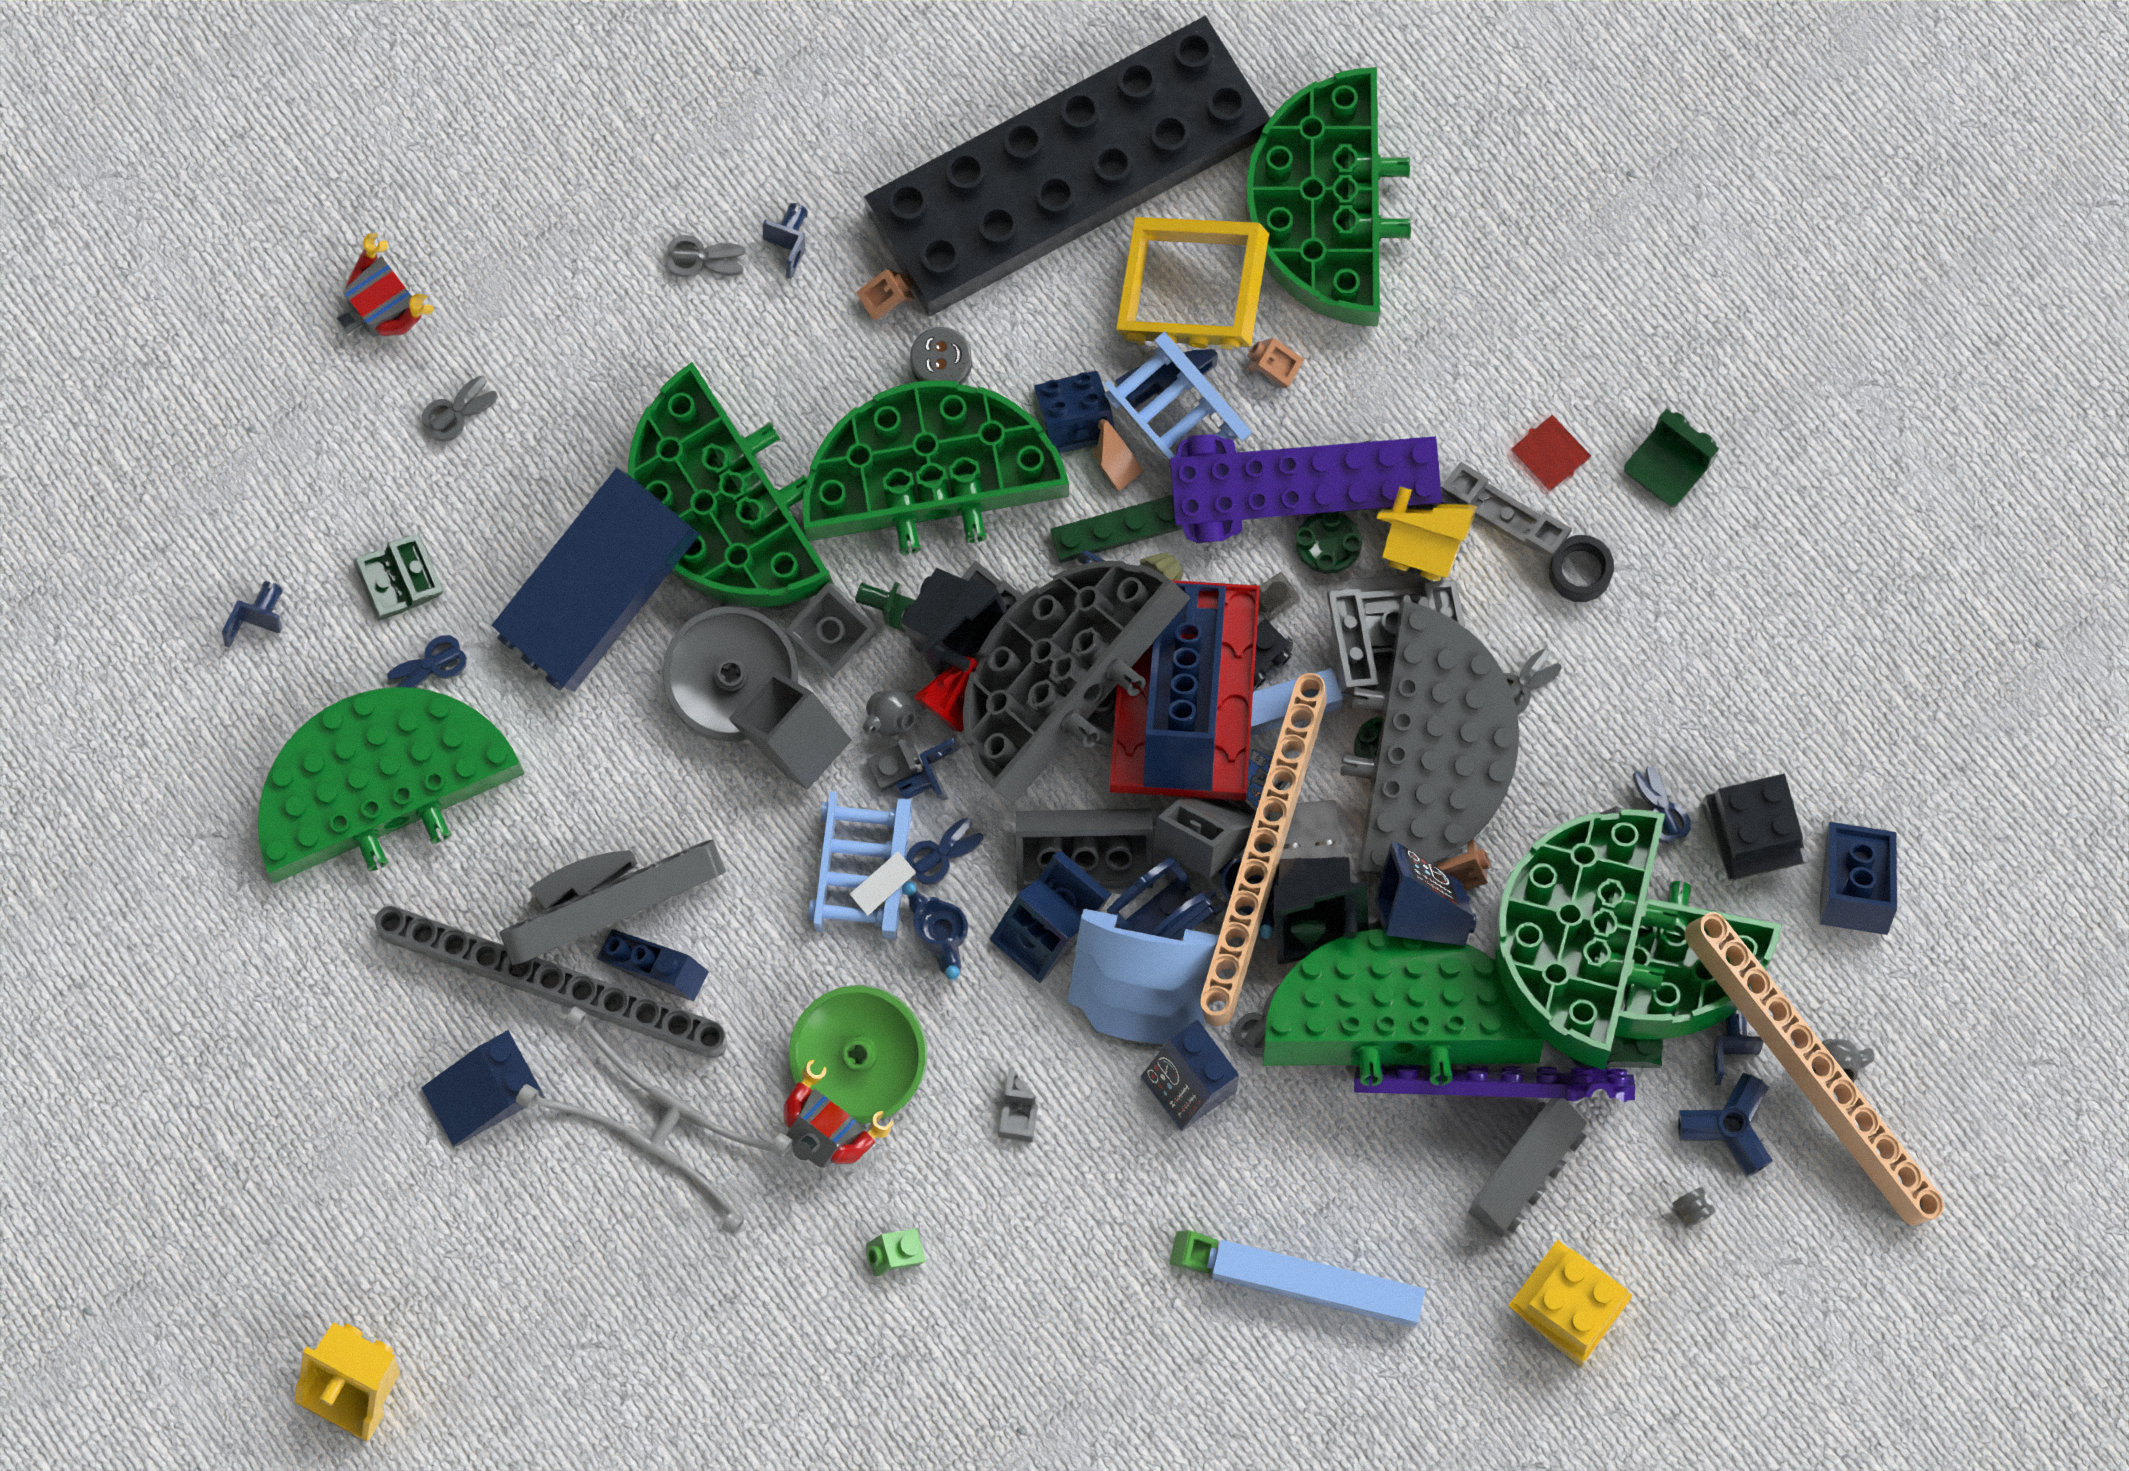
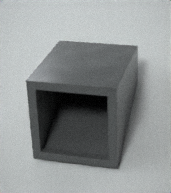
[729,669,852,790]

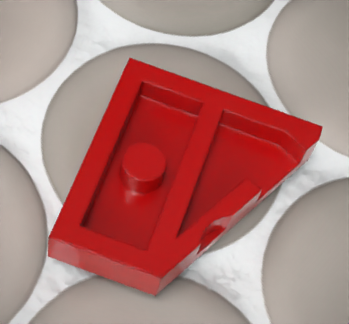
[914,656,978,733]

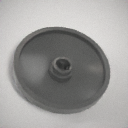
[663,606,798,742]

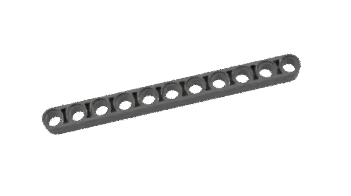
[375,906,728,1058]

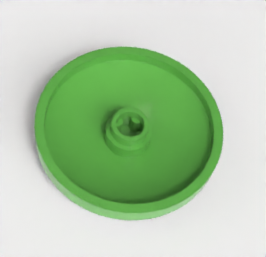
[789,985,928,1124]

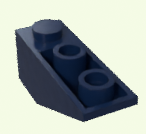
[597,929,709,1002]

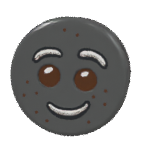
[910,327,972,385]

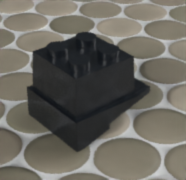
[901,567,1008,678]
[1701,773,1809,881]
[1274,857,1369,964]

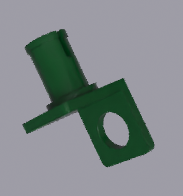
[855,582,915,632]

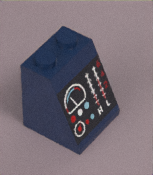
[1375,842,1476,946]
[1141,1020,1239,1132]

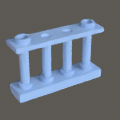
[1104,331,1252,459]
[808,792,912,940]

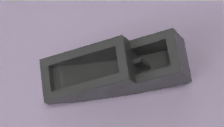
[529,850,638,911]

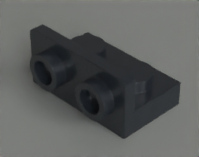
[1253,618,1293,690]

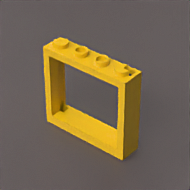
[1116,217,1269,350]

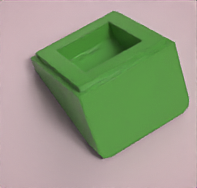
[1170,1230,1218,1274]

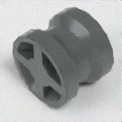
[1672,1187,1716,1228]

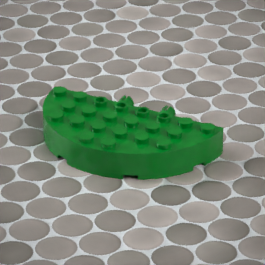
[1245,67,1411,327]
[628,362,834,607]
[803,380,1069,555]
[258,687,525,884]
[1494,809,1678,1070]
[1508,872,1782,1040]
[1263,929,1544,1086]

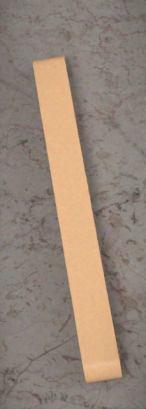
[1200,673,1327,1026]
[1684,912,1944,1226]

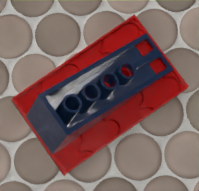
[1110,580,1260,801]

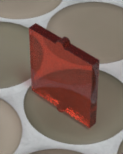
[1511,414,1591,492]

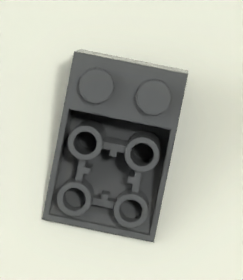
[1154,797,1255,878]

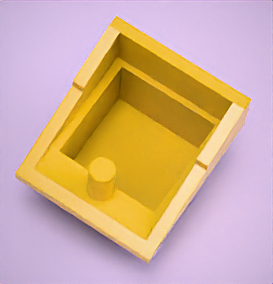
[1376,486,1477,582]
[1508,1239,1633,1367]
[294,1322,400,1442]

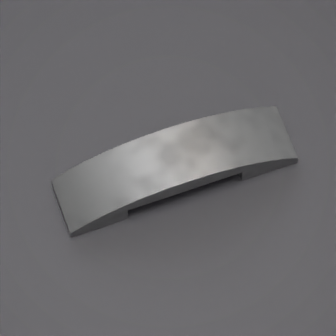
[1442,461,1572,557]

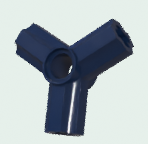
[1678,1073,1773,1178]

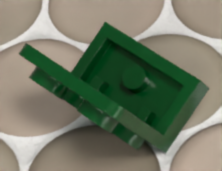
[1624,408,1719,508]

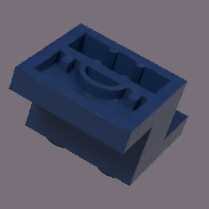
[989,851,1112,983]

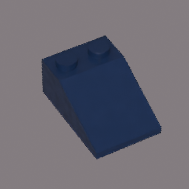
[1820,821,1897,935]
[421,1030,545,1147]

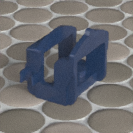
[1107,856,1226,940]

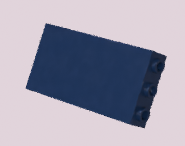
[491,467,700,692]

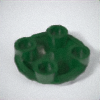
[1295,512,1362,574]

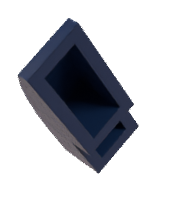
[1114,349,1218,409]

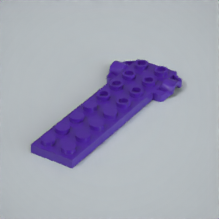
[1169,434,1442,544]
[1354,1064,1635,1103]

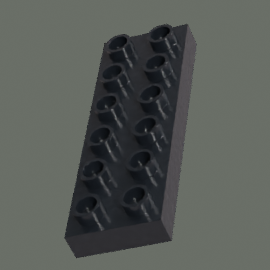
[864,15,1270,317]

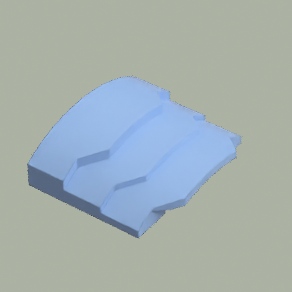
[1067,909,1219,1045]

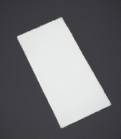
[850,851,916,916]

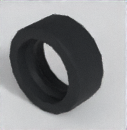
[1549,535,1614,602]

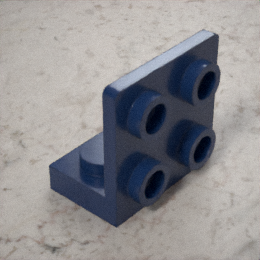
[1034,371,1115,454]

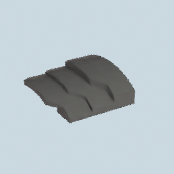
[1326,572,1465,695]

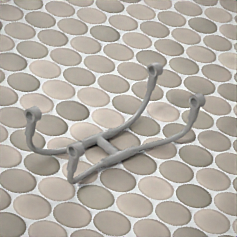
[516,1006,793,1236]

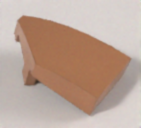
[1092,418,1144,491]

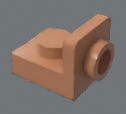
[856,269,915,320]
[1245,337,1304,388]
[1436,839,1491,891]

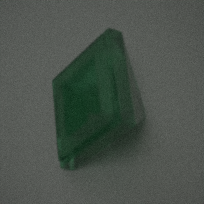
[1291,919,1327,949]

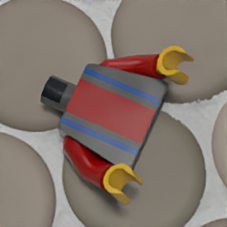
[336,233,434,337]
[783,1060,893,1168]

